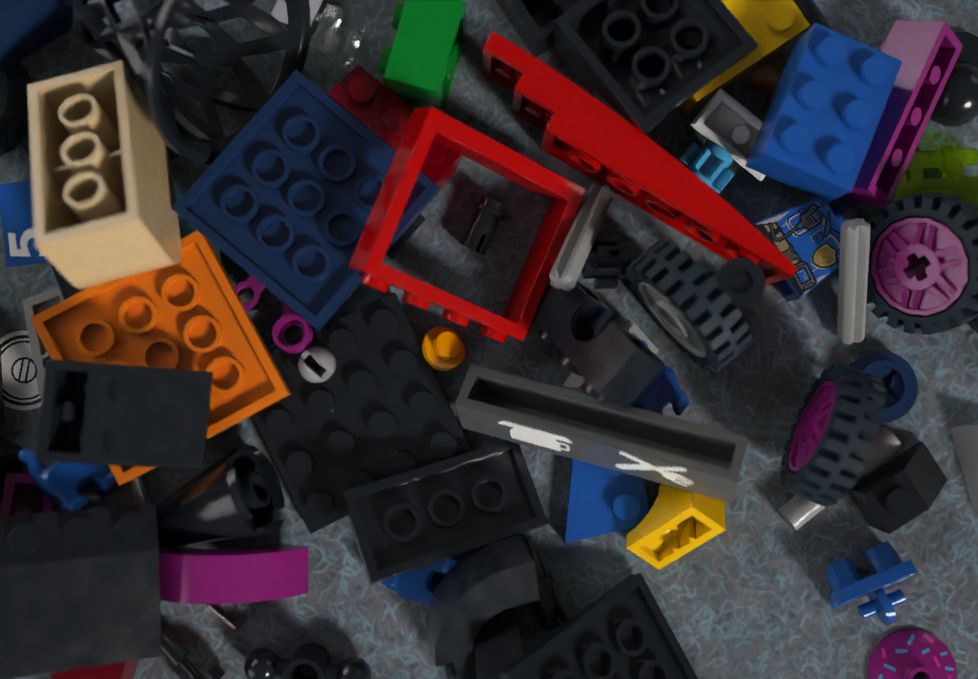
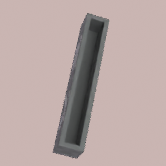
[455,364,749,503]

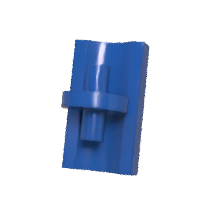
[824,541,918,625]

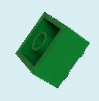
[379,0,467,113]

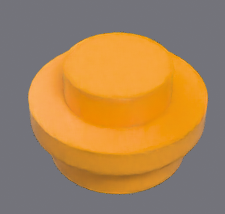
[421,326,465,371]

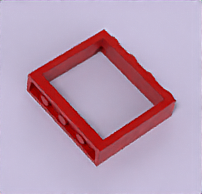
[348,107,586,343]

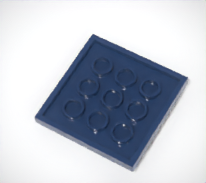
[171,70,439,331]

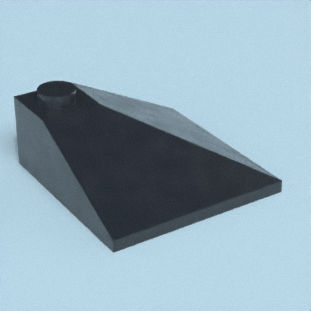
[553,0,758,132]

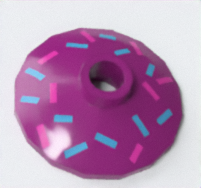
[867,629,957,679]

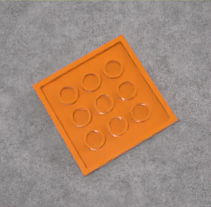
[30,231,291,486]

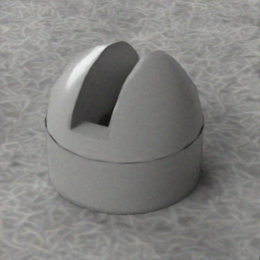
[298,346,336,383]

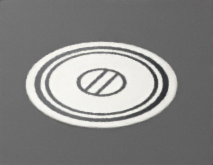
[0,331,42,410]

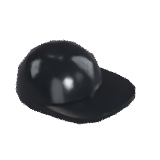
[930,32,978,127]

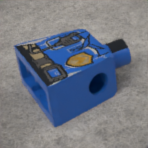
[753,198,863,302]

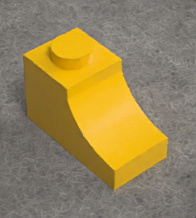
[626,484,726,570]

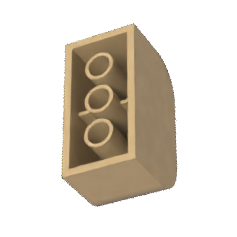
[27,60,182,289]

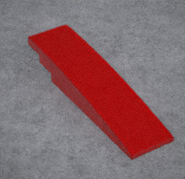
[483,31,798,285]

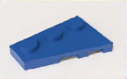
[563,459,650,543]

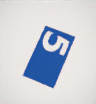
[0,180,50,267]

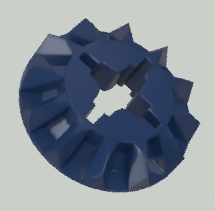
[850,351,918,423]

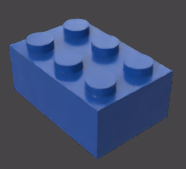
[745,23,903,202]

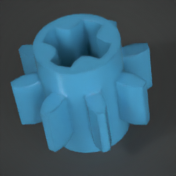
[679,140,735,195]

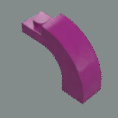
[159,543,308,604]

